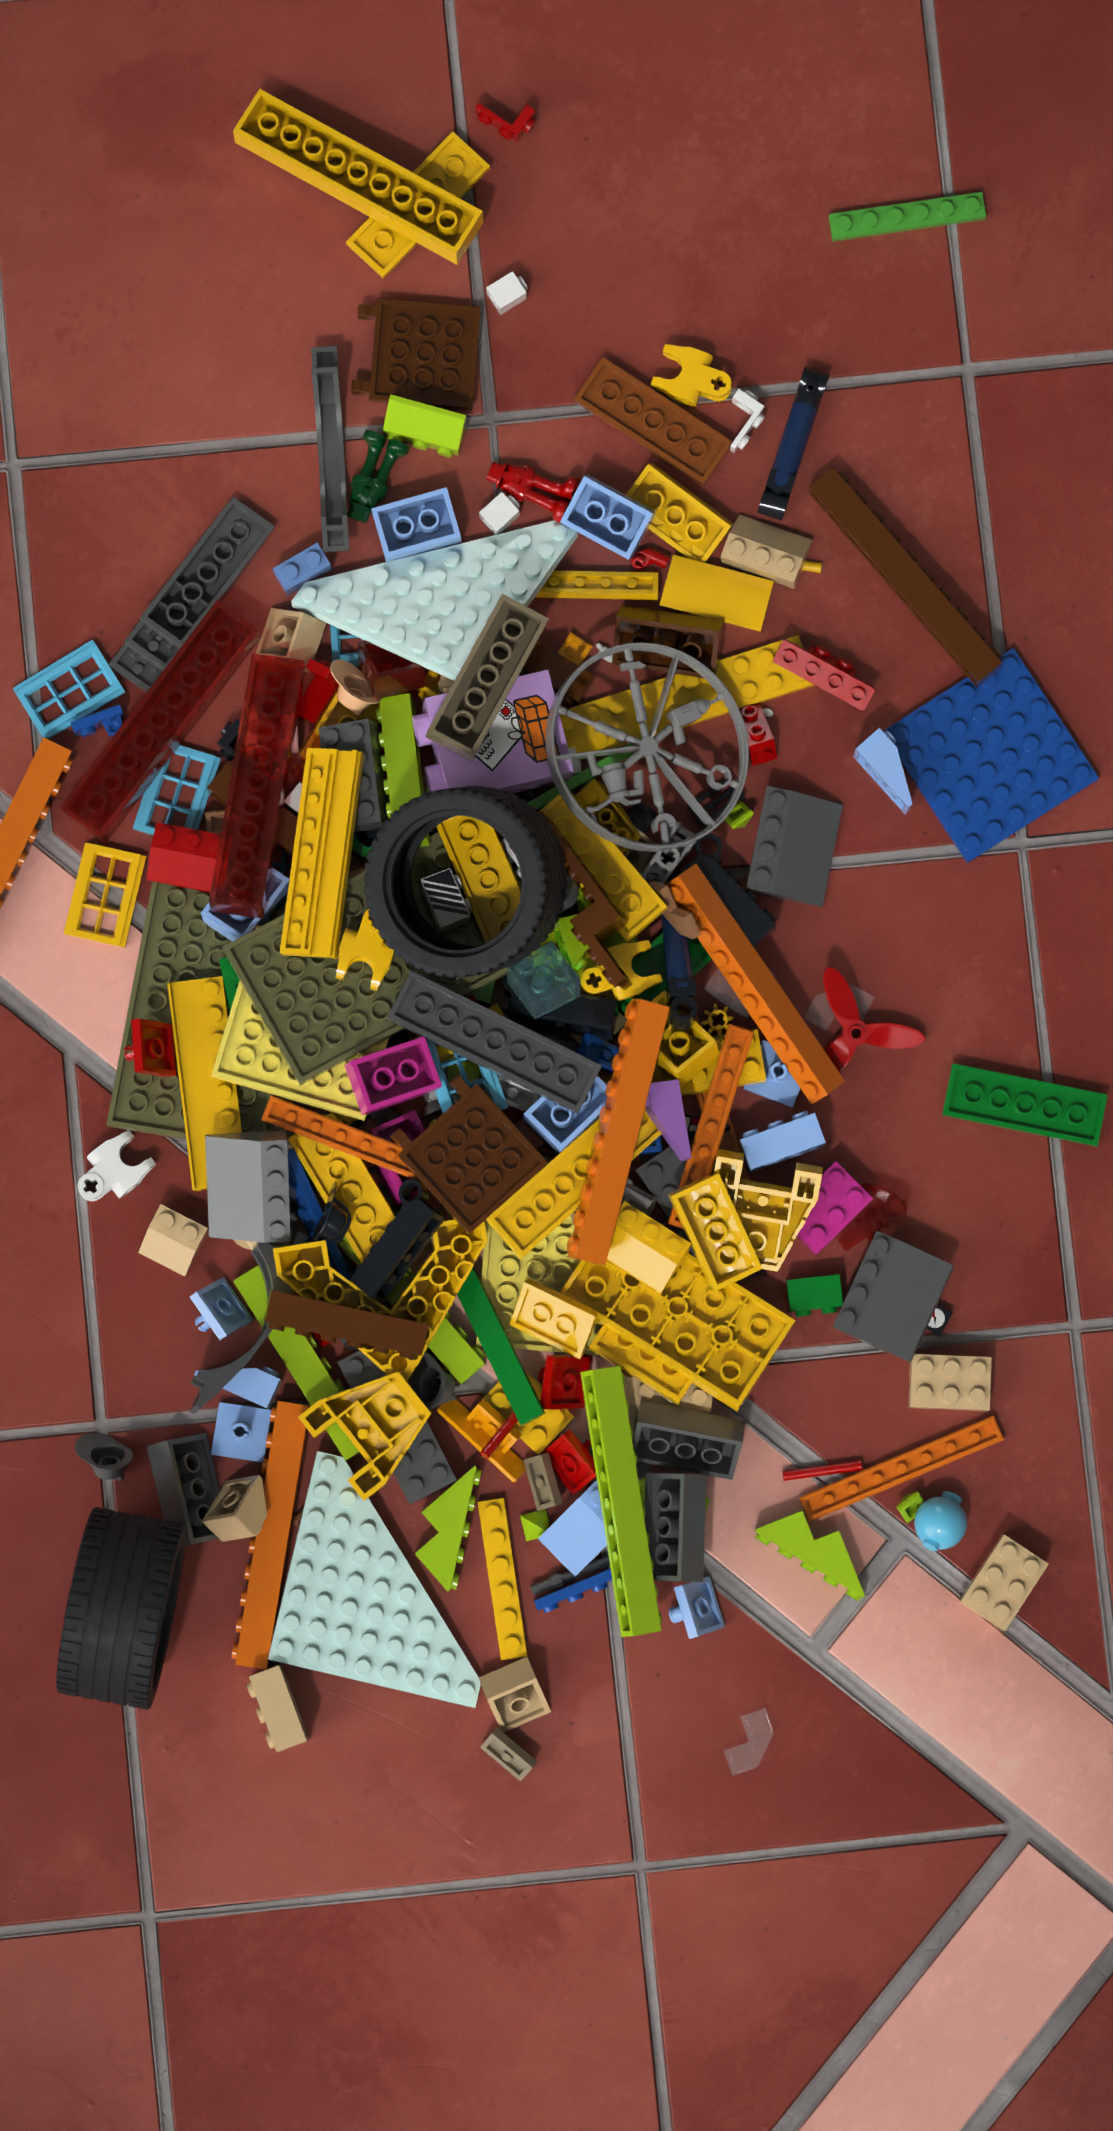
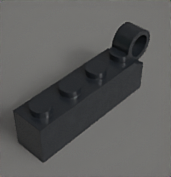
[681,833,776,949]
[502,968,618,1040]
[350,1179,445,1304]

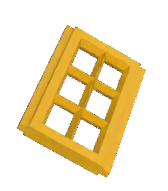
[63,843,147,948]

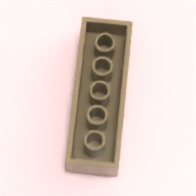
[425,593,549,762]

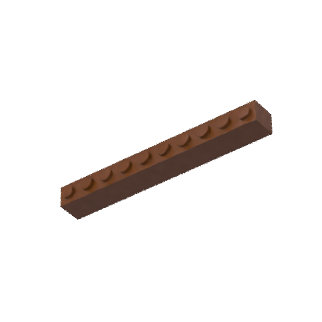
[809,468,1002,688]

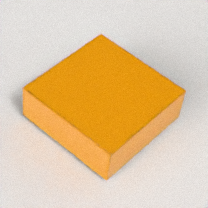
[557,633,593,666]

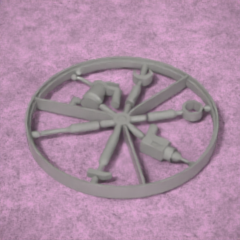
[546,643,749,852]

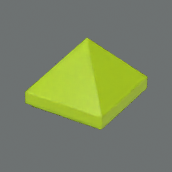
[724,801,754,829]
[896,1491,924,1523]
[520,1509,550,1541]

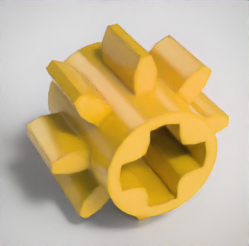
[701,1004,734,1037]

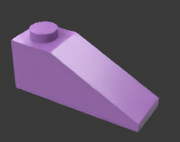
[645,1079,692,1162]

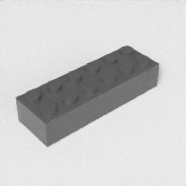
[338,1351,457,1505]

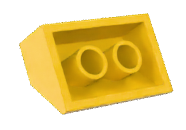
[607,1201,691,1294]

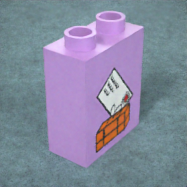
[412,670,574,794]

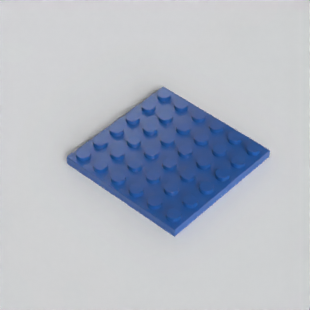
[883,648,1099,864]

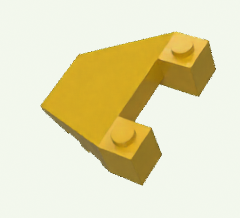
[714,1149,823,1272]
[298,1372,431,1501]

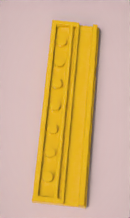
[280,748,364,959]
[167,976,242,1191]

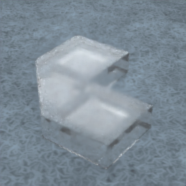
[803,985,875,1031]
[723,1708,774,1776]

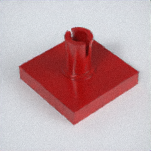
[124,1018,176,1077]
[538,1354,592,1410]
[540,1429,596,1495]

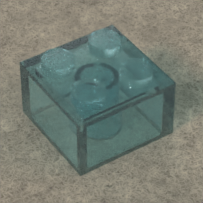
[507,941,580,1019]

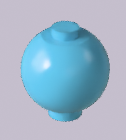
[914,1491,967,1551]

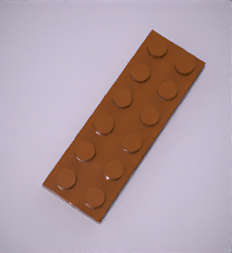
[574,357,733,486]

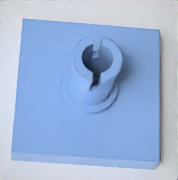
[744,1040,800,1108]
[190,1277,254,1340]
[211,1402,271,1463]
[669,1576,725,1639]

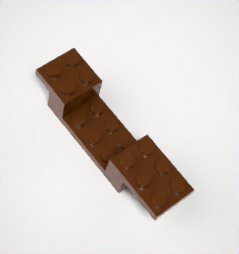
[500,811,633,990]

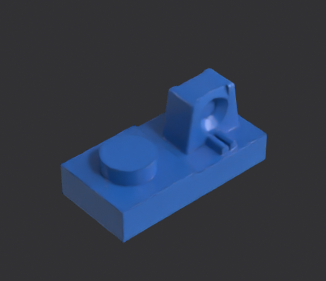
[70,704,125,737]
[575,1033,619,1075]

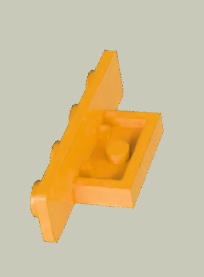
[437,1399,526,1482]

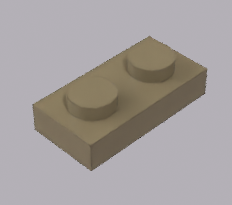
[523,1453,562,1511]
[480,1727,537,1782]

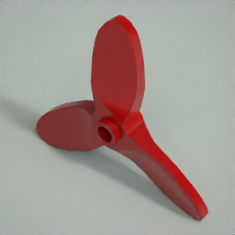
[823,966,925,1074]

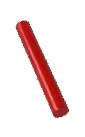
[480,1411,518,1459]
[782,1460,862,1481]

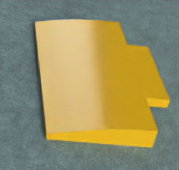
[560,1253,795,1412]

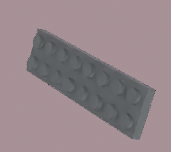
[387,971,602,1114]

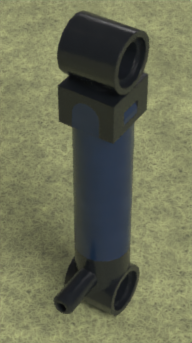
[757,367,830,521]
[661,876,698,1030]

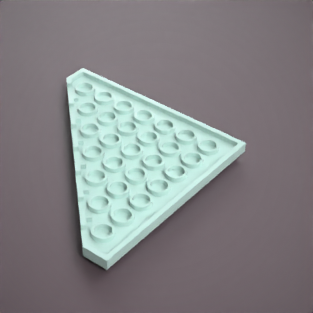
[291,521,578,681]
[268,1451,481,1708]

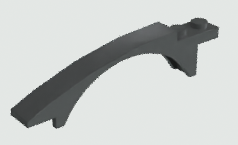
[311,346,350,552]
[189,1231,308,1414]

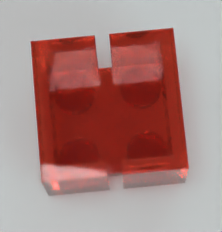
[358,640,425,700]

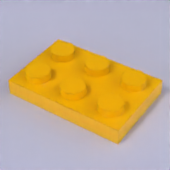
[509,1278,599,1359]
[481,1370,574,1455]

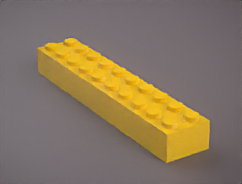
[233,89,484,265]

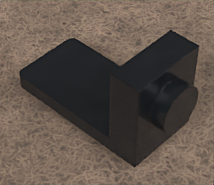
[217,719,262,779]

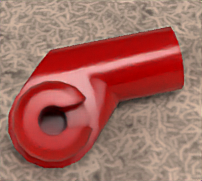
[631,547,670,569]

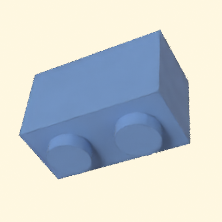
[273,542,332,597]

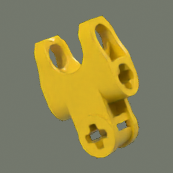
[651,344,731,407]
[336,909,394,991]
[580,940,662,1001]

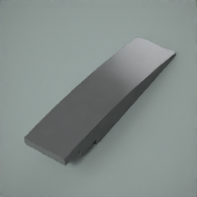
[109,497,275,697]

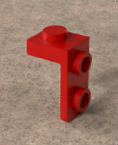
[475,103,536,142]
[294,659,339,724]
[739,703,778,766]

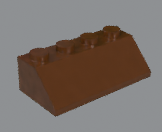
[612,605,724,678]

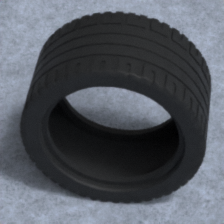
[364,786,568,978]
[56,1507,186,1710]

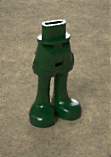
[348,430,410,524]

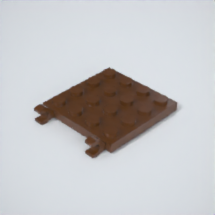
[351,299,481,410]
[390,1075,548,1235]

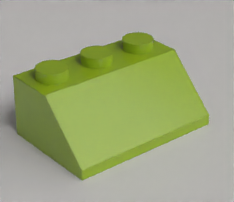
[383,395,467,458]

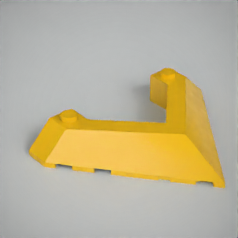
[273,1219,488,1383]

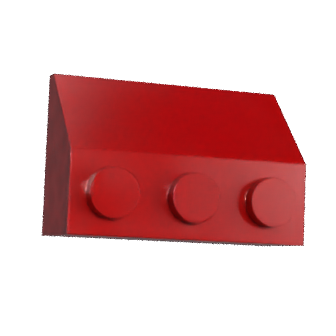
[147,822,235,894]

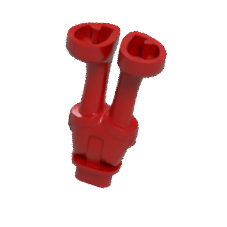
[486,461,579,524]

